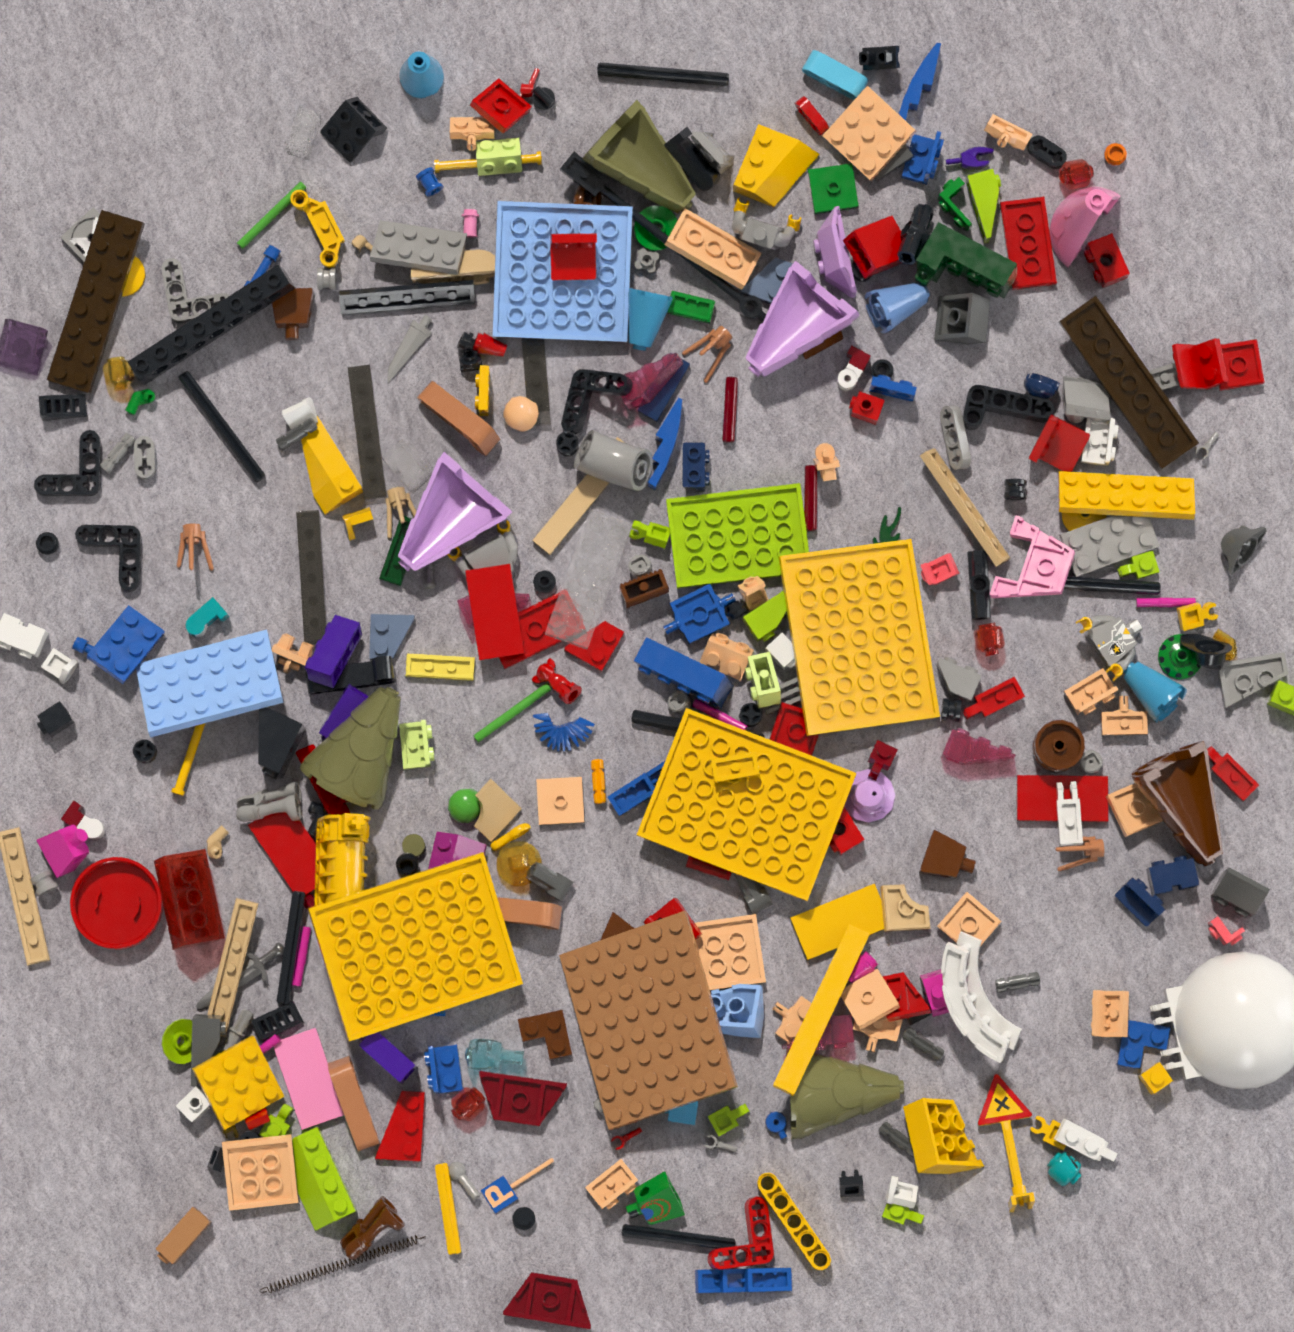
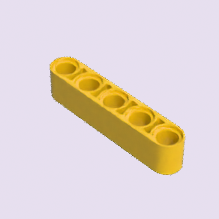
[757,1173,831,1270]

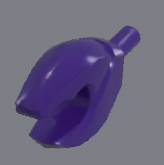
[945,146,994,170]

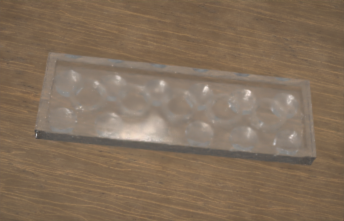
[545,508,632,650]

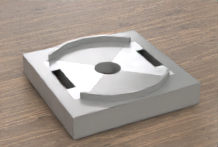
[61,207,100,262]

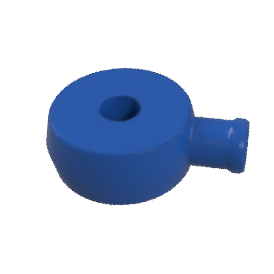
[765,1111,787,1140]

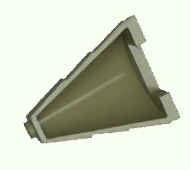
[582,100,696,214]
[300,687,401,810]
[786,1047,904,1140]

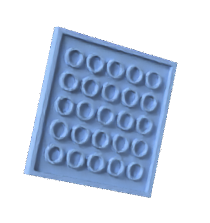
[492,201,632,342]

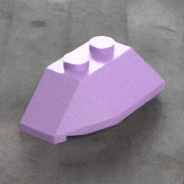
[813,206,857,298]

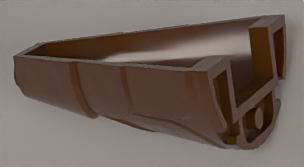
[1131,741,1223,867]

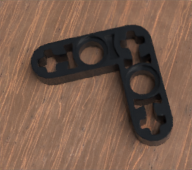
[561,369,633,434]
[34,430,101,496]
[75,524,142,592]

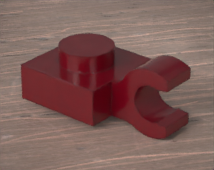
[867,740,898,781]

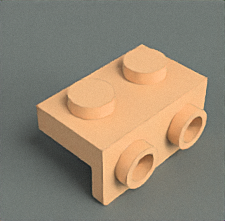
[700,633,754,681]
[1064,668,1118,715]
[1091,990,1129,1037]
[585,1159,638,1210]

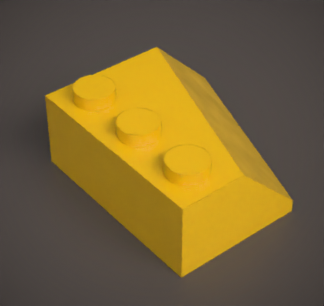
[733,124,820,207]
[903,1098,984,1174]

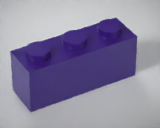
[305,615,362,688]

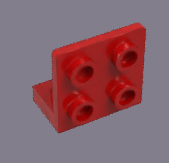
[550,233,597,280]
[1172,338,1229,389]
[1028,415,1090,472]

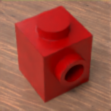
[849,391,885,425]

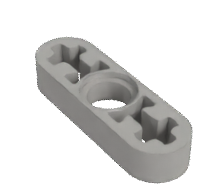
[940,405,971,470]

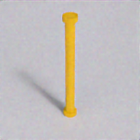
[434,151,542,173]
[171,723,206,796]

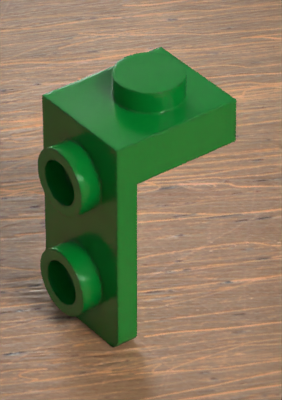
[937,177,972,232]

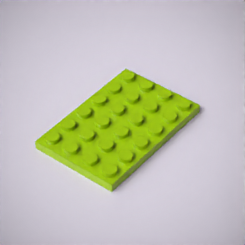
[666,483,809,589]

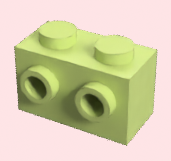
[745,652,781,708]

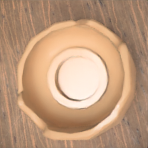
[503,396,539,432]

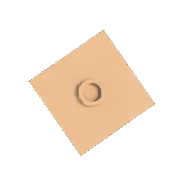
[536,777,584,825]
[1106,783,1163,837]
[937,892,1002,946]
[841,969,900,1030]

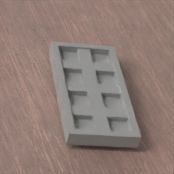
[370,220,468,275]
[1059,515,1160,577]

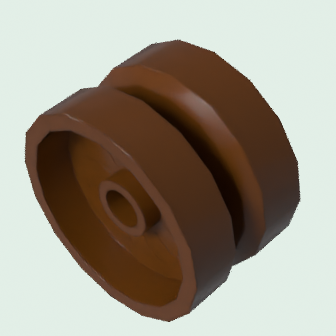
[1032,720,1085,773]

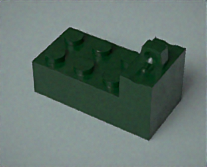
[915,222,1017,298]

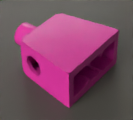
[36,824,89,878]
[920,969,949,1017]

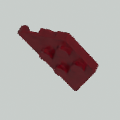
[479,1071,567,1126]
[503,1272,591,1329]

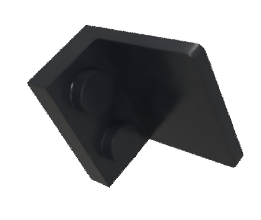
[320,97,387,162]

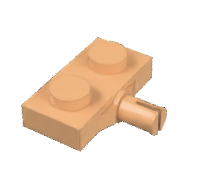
[984,114,1033,151]
[449,117,495,151]
[1101,696,1148,736]
[772,996,811,1045]
[852,1016,903,1052]

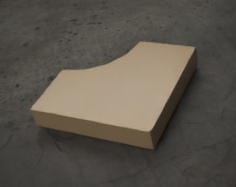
[474,779,522,842]
[880,884,930,932]

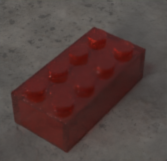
[154,849,225,950]

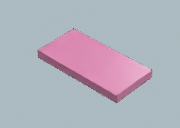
[274,1028,344,1130]

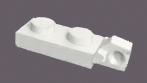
[1054,1118,1118,1162]

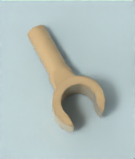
[351,235,373,251]

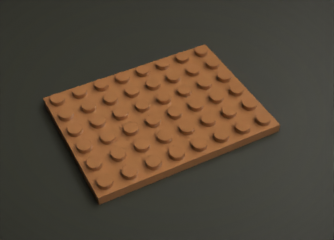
[559,911,738,1130]

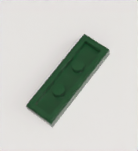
[379,516,412,586]

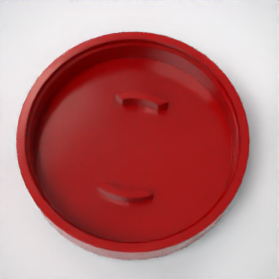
[70,857,164,950]

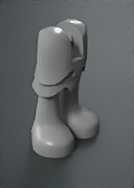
[236,782,302,822]

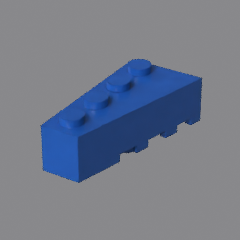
[634,637,734,709]

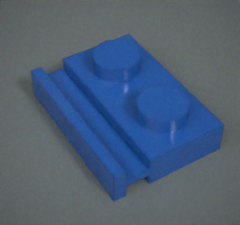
[869,375,917,402]

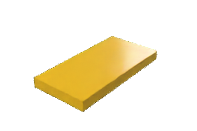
[790,883,884,960]

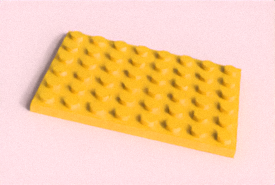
[778,539,940,736]
[637,708,857,902]
[308,852,523,1041]

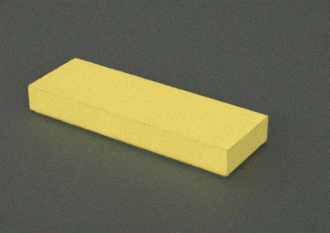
[405,654,475,681]

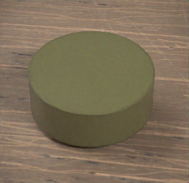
[402,834,425,857]

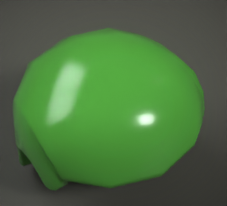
[448,788,480,823]

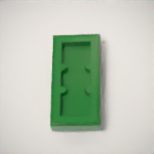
[667,291,715,324]

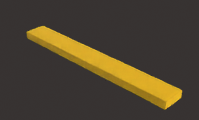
[773,924,870,1096]

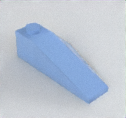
[711,984,764,1038]

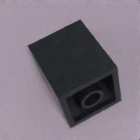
[258,707,306,779]

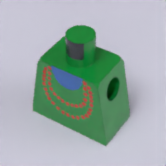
[626,1171,685,1225]

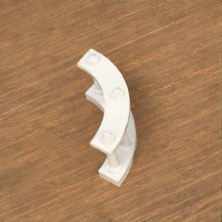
[941,931,1022,1063]

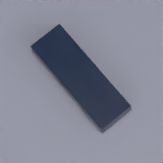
[637,353,690,422]

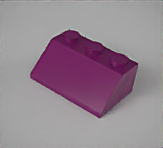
[428,831,487,869]

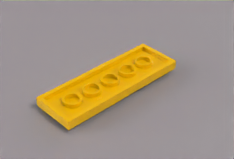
[1058,471,1195,520]

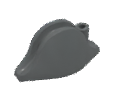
[1221,525,1267,576]

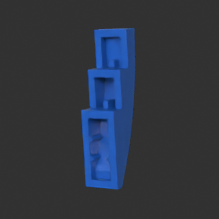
[899,43,941,121]
[648,397,682,491]
[608,760,666,816]
[695,1267,792,1293]

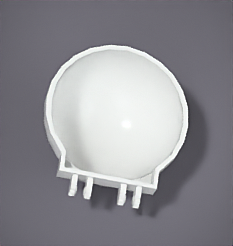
[1150,952,1294,1089]

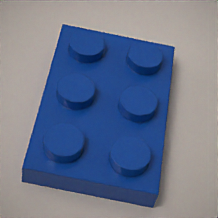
[87,605,165,684]

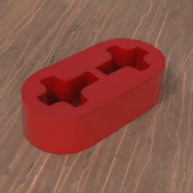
[794,96,829,135]

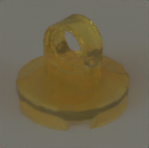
[497,841,542,887]

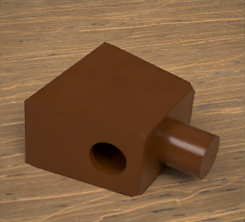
[272,288,314,340]
[919,830,976,879]

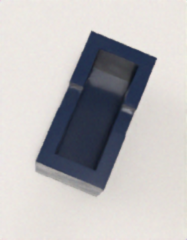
[1146,855,1199,896]

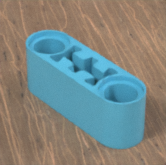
[802,50,869,100]

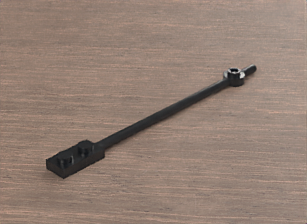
[560,151,767,322]

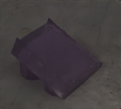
[0,319,48,376]

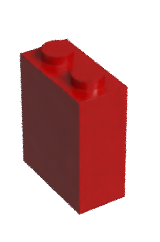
[843,216,903,278]

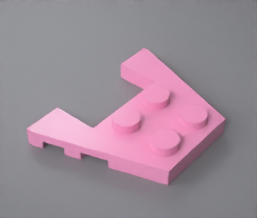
[990,515,1075,598]

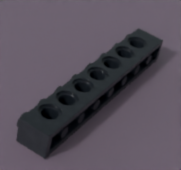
[127,265,295,385]

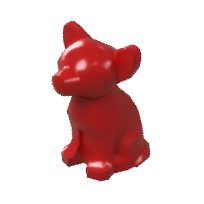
[532,658,582,705]

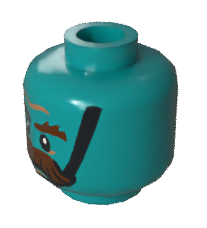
[1047,1152,1081,1186]

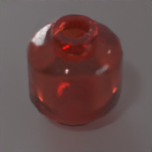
[1059,159,1094,190]
[973,622,1005,656]
[451,1087,485,1121]

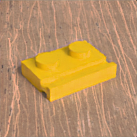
[475,365,490,416]

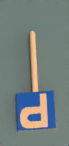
[481,1158,554,1214]

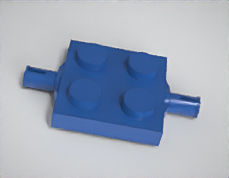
[663,584,736,644]

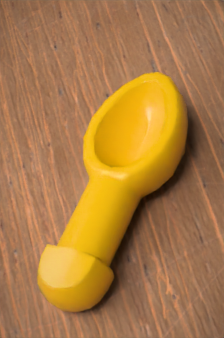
[490,823,531,851]

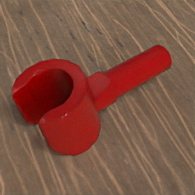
[520,68,540,97]
[611,1127,642,1150]

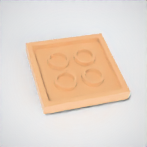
[823,86,917,181]
[695,914,766,990]
[222,1134,298,1211]

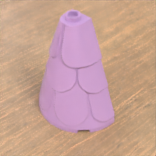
[745,261,859,377]
[398,452,512,571]

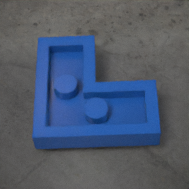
[1117,1020,1170,1069]

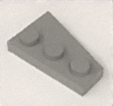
[1218,652,1289,708]

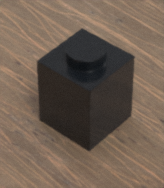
[37,701,75,737]

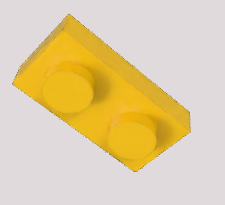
[711,752,760,783]

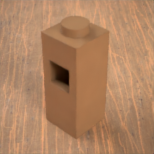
[155,1207,212,1264]

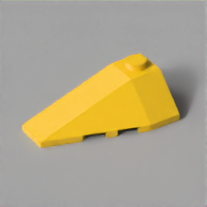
[301,416,363,515]

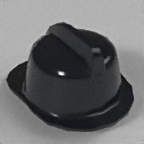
[1180,634,1232,670]

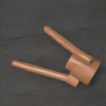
[682,326,733,383]
[177,523,214,571]
[1055,836,1104,871]

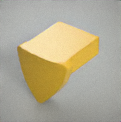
[342,507,373,540]

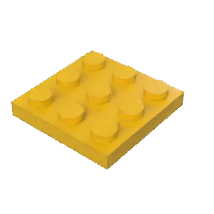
[192,1035,284,1130]

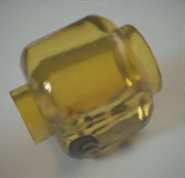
[103,356,134,391]

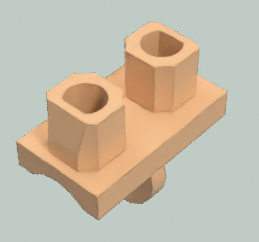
[813,443,840,481]
[271,633,315,674]

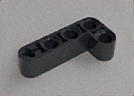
[962,385,1054,430]
[305,656,396,695]

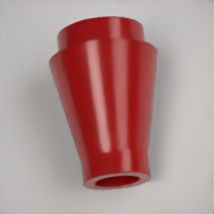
[472,332,507,357]

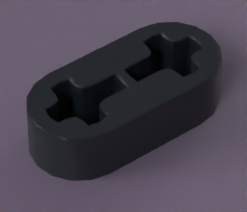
[1027,135,1067,169]

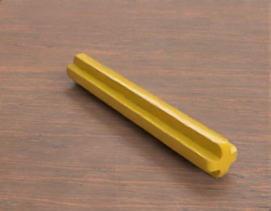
[435,1163,461,1255]

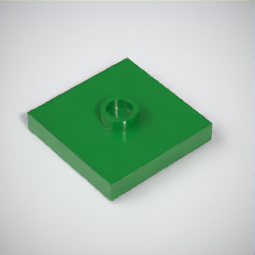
[808,163,859,214]

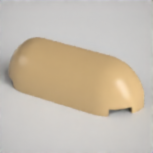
[411,250,495,285]

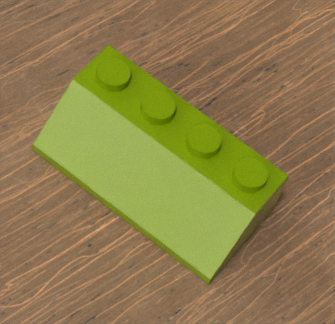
[292,1127,357,1231]

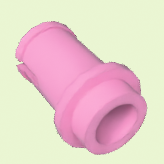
[462,209,479,238]

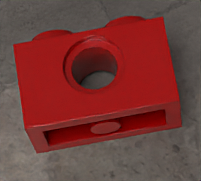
[1084,233,1130,288]
[829,807,865,856]

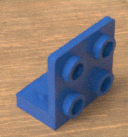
[901,131,944,185]
[424,1045,463,1094]

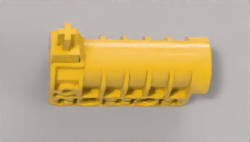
[314,813,370,906]

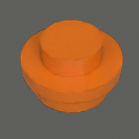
[1104,143,1127,166]

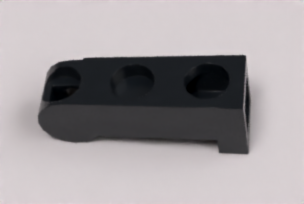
[664,127,720,191]

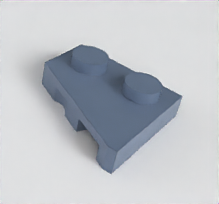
[741,258,793,304]
[369,614,415,660]

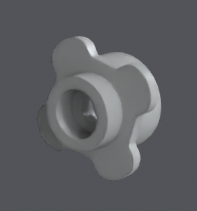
[634,248,659,273]

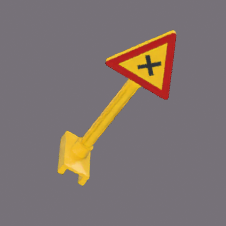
[978,1074,1035,1213]

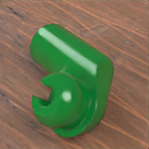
[124,389,155,416]

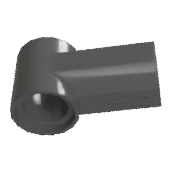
[526,861,574,902]
[734,874,773,915]

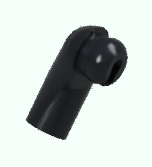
[308,801,325,837]

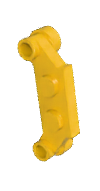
[290,190,345,269]

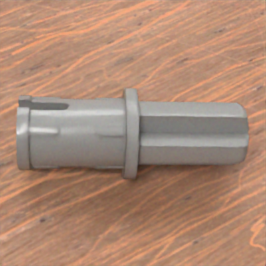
[221,1009,254,1050]

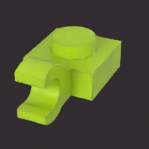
[629,520,670,548]
[1117,551,1160,579]
[259,1104,293,1137]
[708,1104,750,1136]
[882,1203,924,1225]

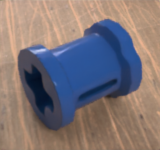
[416,167,444,197]

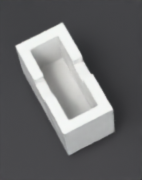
[0,613,49,659]

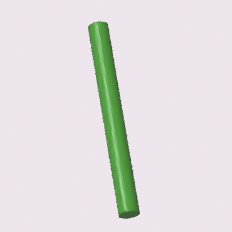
[237,181,306,249]
[473,682,552,743]

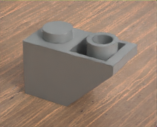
[937,657,982,703]

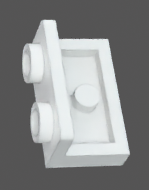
[1081,417,1118,466]

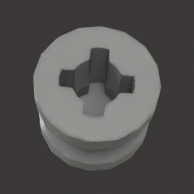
[317,268,337,290]
[30,870,59,896]

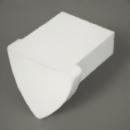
[282,397,318,429]
[41,648,78,684]
[886,1176,918,1209]

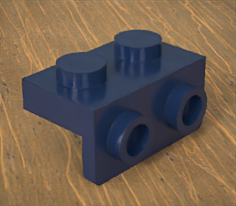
[682,442,710,492]
[1115,877,1166,927]

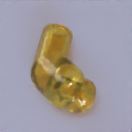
[1212,628,1237,661]

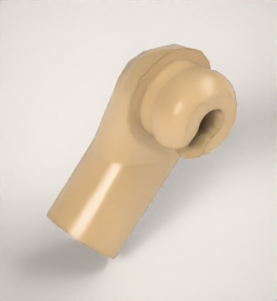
[207,825,229,859]

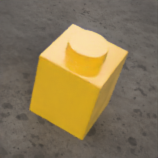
[1138,1062,1173,1095]

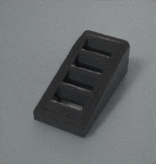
[39,394,87,421]
[251,1001,303,1042]

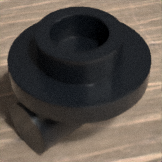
[533,86,555,110]
[459,351,482,372]

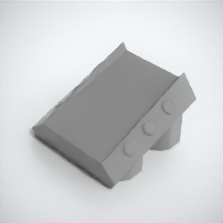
[691,131,734,175]
[1062,376,1110,423]

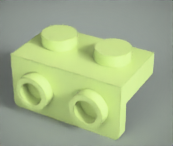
[476,138,522,176]
[399,720,435,770]

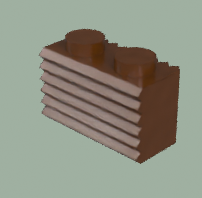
[619,569,669,608]

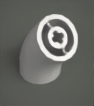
[573,430,653,491]

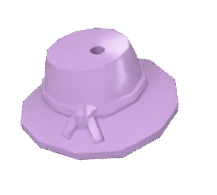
[844,769,895,823]

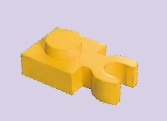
[1176,602,1218,631]
[1029,1116,1066,1151]

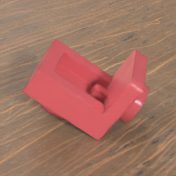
[920,553,960,586]
[1208,916,1245,946]

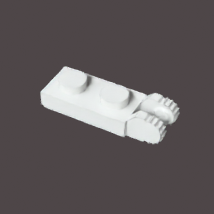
[1056,781,1083,846]

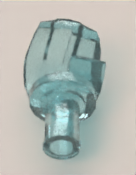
[464,1039,524,1070]

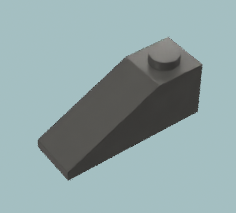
[191,1014,226,1087]

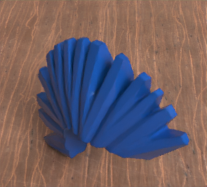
[533,712,595,751]

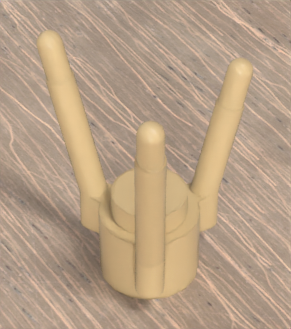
[385,487,416,539]

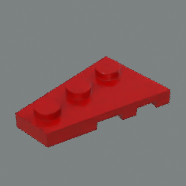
[375,1091,425,1161]

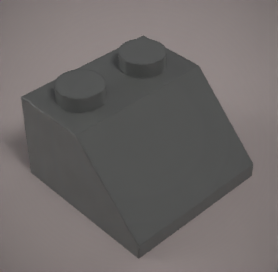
[934,293,990,344]
[1211,867,1270,918]

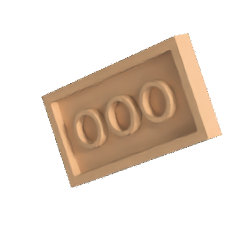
[664,208,762,290]

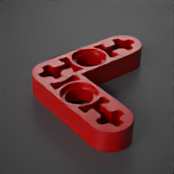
[707,1196,774,1270]

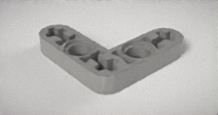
[162,258,230,323]

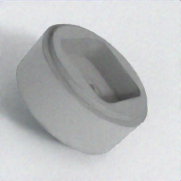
[628,555,652,578]
[668,690,691,714]
[1080,750,1103,774]

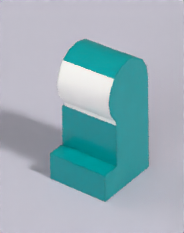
[185,597,230,637]

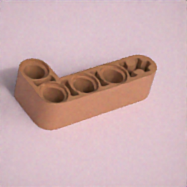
[417,381,501,456]
[497,897,562,930]
[327,1056,380,1151]

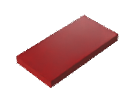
[1000,197,1057,290]
[465,564,524,660]
[499,589,586,669]
[1016,775,1108,822]
[248,812,316,895]

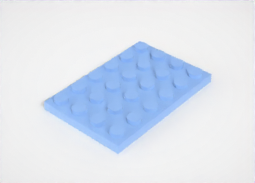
[136,630,284,738]

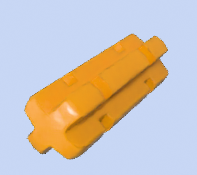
[591,759,606,804]

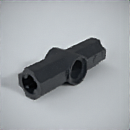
[897,204,934,265]
[967,550,991,620]

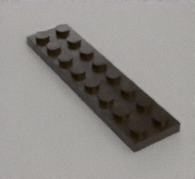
[47,210,145,394]
[1058,296,1199,469]

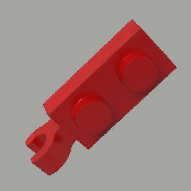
[962,676,1025,720]
[1207,746,1259,802]

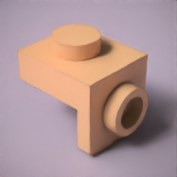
[738,576,769,611]

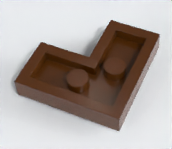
[518,1010,572,1060]

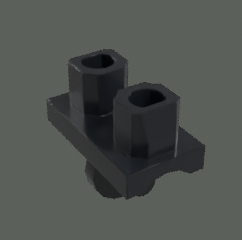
[859,46,900,70]

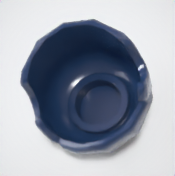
[1024,373,1060,399]

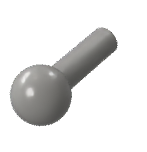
[449,1162,480,1200]

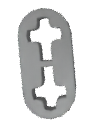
[134,436,156,480]

